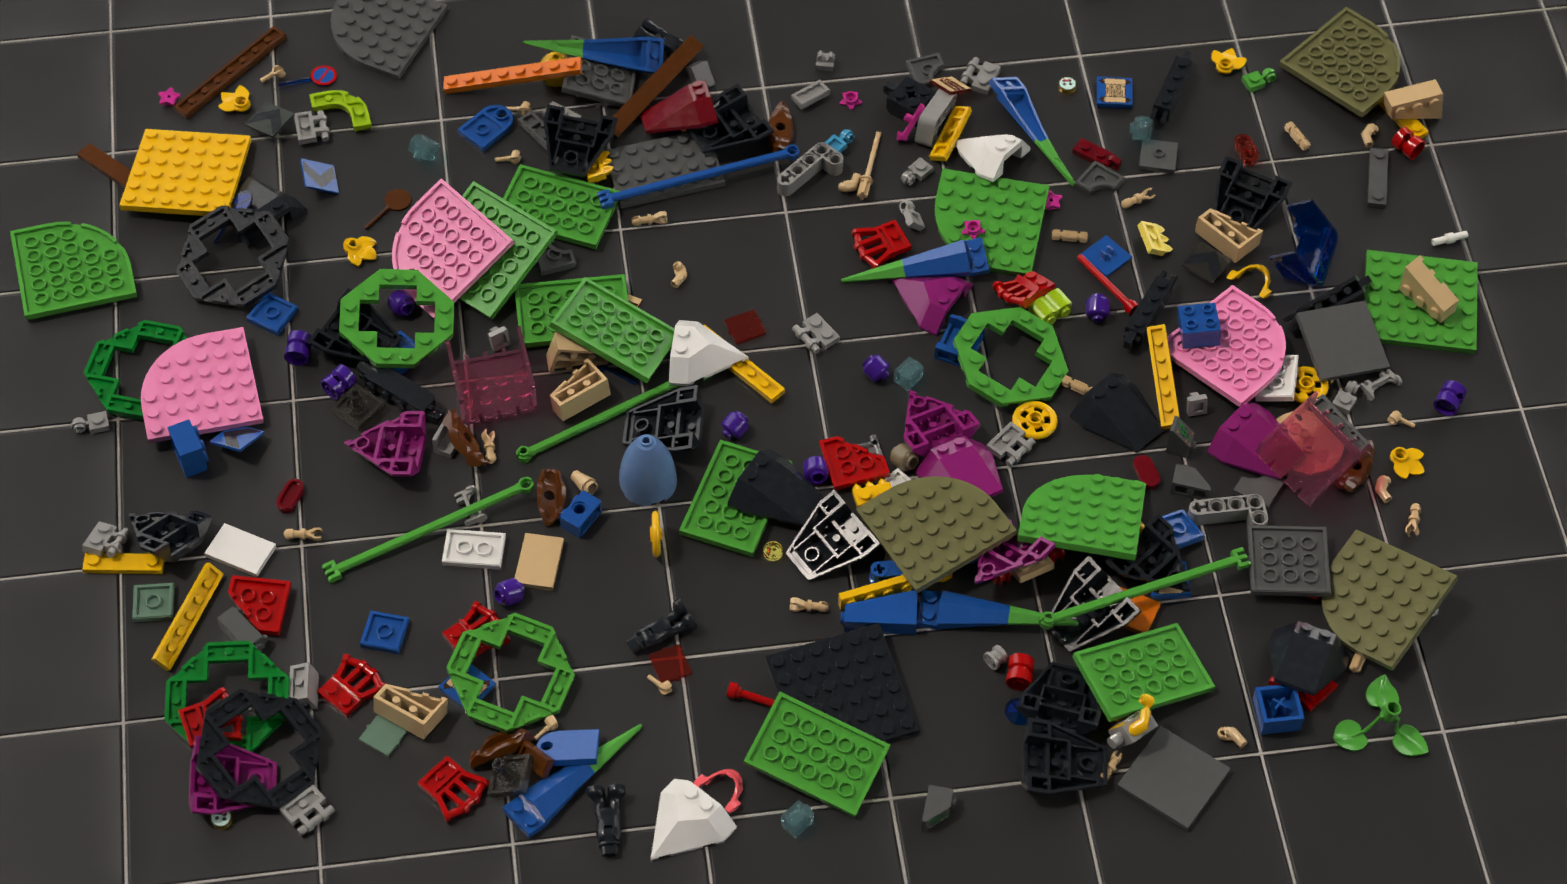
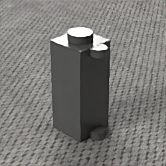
[217,606,269,652]

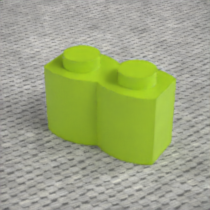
[1028,288,1072,325]

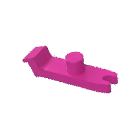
[896,103,925,141]

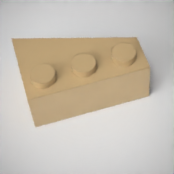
[1384,79,1443,119]
[1195,208,1263,263]
[1399,255,1459,323]
[546,332,609,373]
[550,358,611,421]
[374,684,448,740]

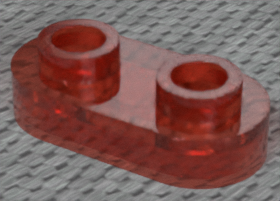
[1233,134,1259,165]

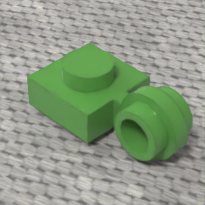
[1241,68,1276,92]

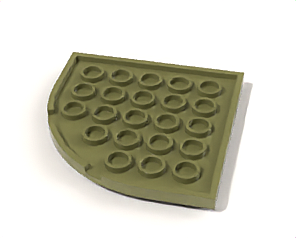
[1279,7,1400,117]
[856,476,1018,594]
[1322,529,1458,671]

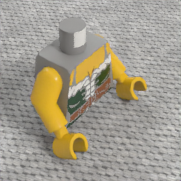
[1107,693,1158,749]

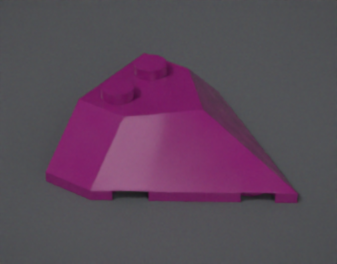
[891,276,973,336]
[904,390,980,457]
[344,411,427,477]
[975,519,1056,584]

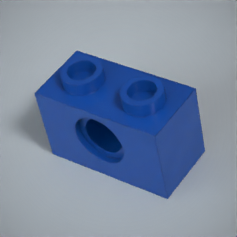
[559,490,603,538]

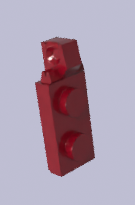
[1072,138,1122,171]

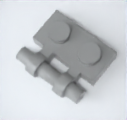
[960,57,1001,95]
[294,110,330,145]
[792,313,840,354]
[986,422,1036,467]
[82,521,130,558]
[280,785,335,836]

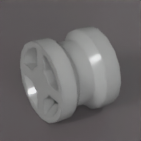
[983,645,1009,670]

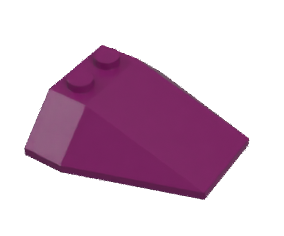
[1207,402,1304,480]
[916,436,1003,497]
[188,735,277,815]

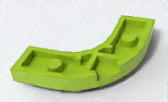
[309,90,372,132]

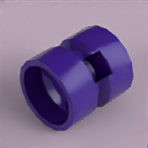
[284,330,312,366]
[320,364,357,400]
[1433,380,1467,416]

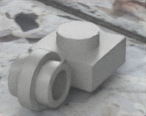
[901,158,933,186]
[899,200,925,231]
[1332,381,1360,415]
[71,411,110,434]

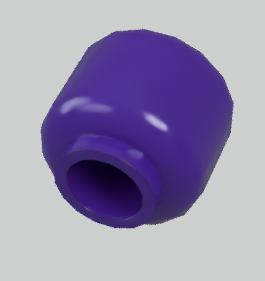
[387,289,415,317]
[1086,293,1110,322]
[862,355,890,382]
[721,411,749,440]
[803,456,829,484]
[494,578,525,607]

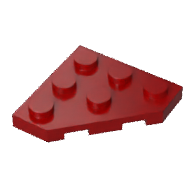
[819,436,890,491]
[228,575,292,636]

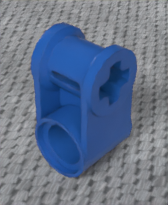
[869,560,902,584]

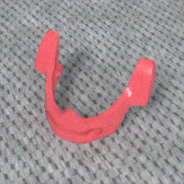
[693,769,743,813]

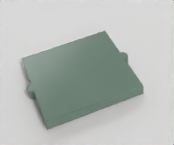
[359,715,408,757]

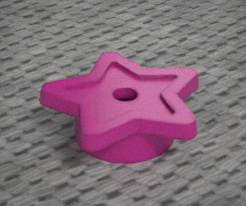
[158,87,181,106]
[839,91,862,110]
[1045,190,1062,210]
[961,220,985,239]

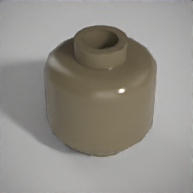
[890,443,919,472]

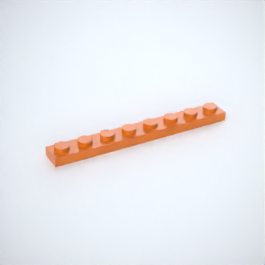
[443,57,582,94]

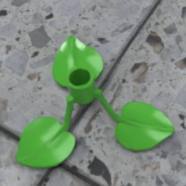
[1333,675,1429,756]

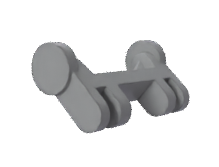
[1359,369,1402,401]
[454,485,487,526]

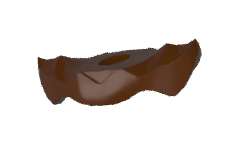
[766,101,794,152]
[443,408,488,467]
[1335,440,1374,492]
[536,469,566,527]
[469,729,535,770]

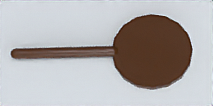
[364,189,411,229]

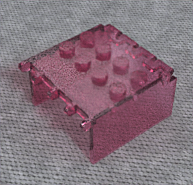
[445,326,537,425]
[1256,391,1371,507]

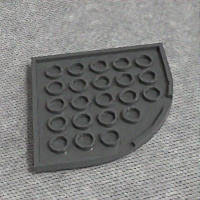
[331,0,448,80]

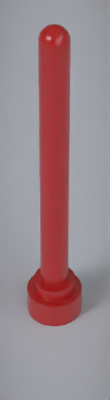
[1077,254,1139,316]
[726,682,775,707]

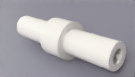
[1432,231,1468,246]

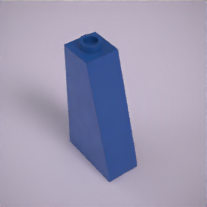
[840,590,917,635]

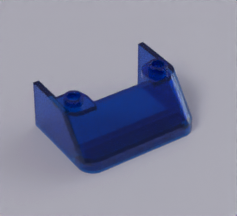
[1269,199,1338,287]

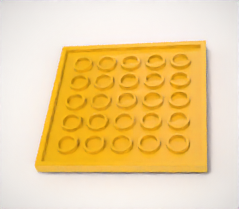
[119,129,251,216]

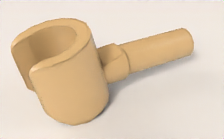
[260,65,286,82]
[506,101,531,115]
[495,150,522,164]
[1387,411,1415,428]
[647,674,673,695]
[534,715,558,741]

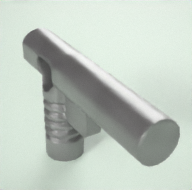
[857,434,884,456]

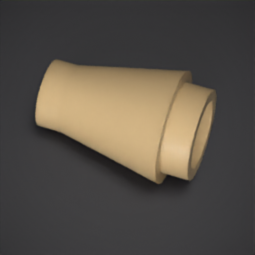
[570,470,598,495]

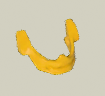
[1227,264,1272,298]

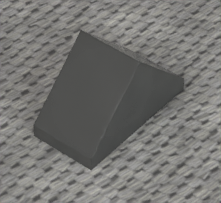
[683,60,716,89]

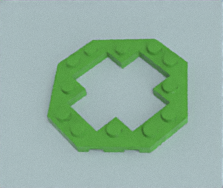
[339,269,454,368]
[953,307,1068,407]
[447,613,575,733]

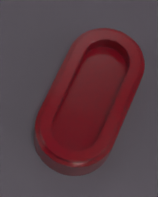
[1133,455,1160,490]
[276,479,305,514]

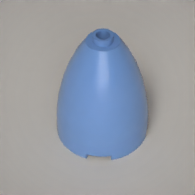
[619,434,677,506]

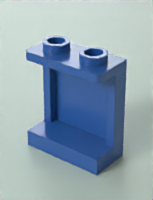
[934,314,986,367]

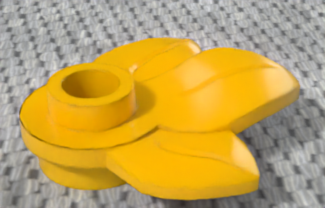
[1211,48,1246,74]
[218,85,251,112]
[343,236,377,267]
[1390,447,1425,479]

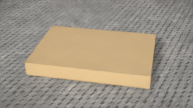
[515,533,564,591]

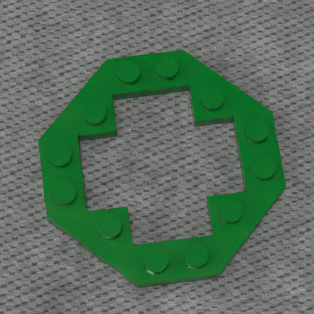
[83,320,187,420]
[164,641,290,752]

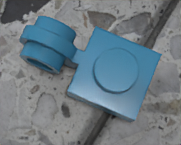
[825,129,854,153]

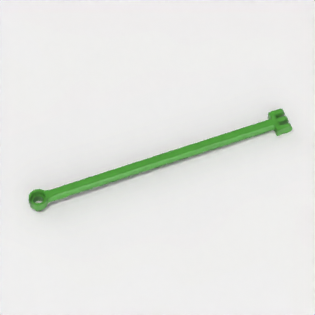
[516,375,714,463]
[322,477,534,583]
[1039,547,1251,629]

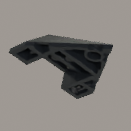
[129,511,212,563]
[1105,513,1190,592]

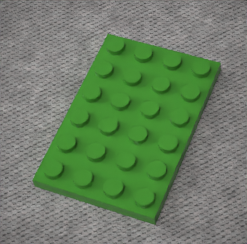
[503,164,619,249]
[515,274,628,348]
[549,277,675,383]
[679,440,792,557]
[1072,623,1215,722]
[743,692,890,818]

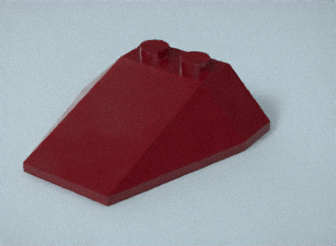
[640,80,718,134]

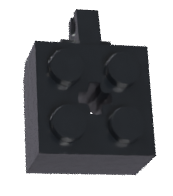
[883,76,936,127]

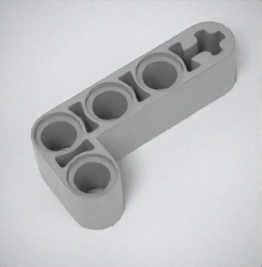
[915,88,957,148]
[777,142,843,197]
[1187,494,1268,526]

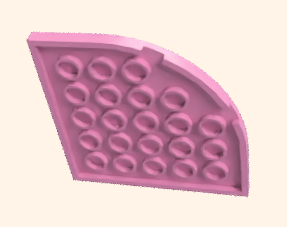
[392,178,514,320]
[1167,285,1286,407]
[141,327,264,444]

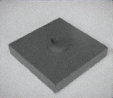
[1139,139,1178,174]

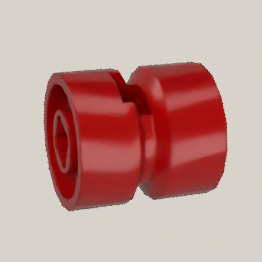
[1391,127,1426,160]
[1006,653,1035,691]

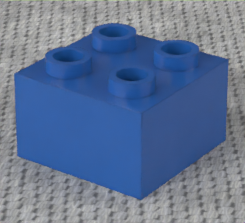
[1177,303,1221,349]
[167,419,209,478]
[1252,685,1304,735]

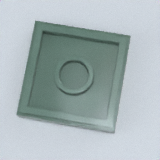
[132,583,175,623]

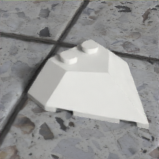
[954,134,1031,182]
[669,320,749,386]
[651,779,737,861]

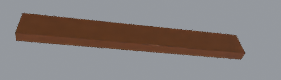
[173,26,287,119]
[613,35,704,139]

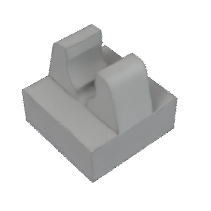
[816,51,835,72]
[488,326,511,352]
[1186,392,1208,416]

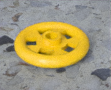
[1294,366,1329,404]
[1012,401,1058,440]
[650,511,662,558]

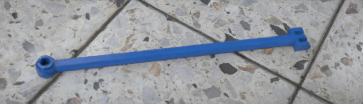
[597,145,799,209]

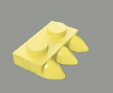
[1137,221,1173,256]

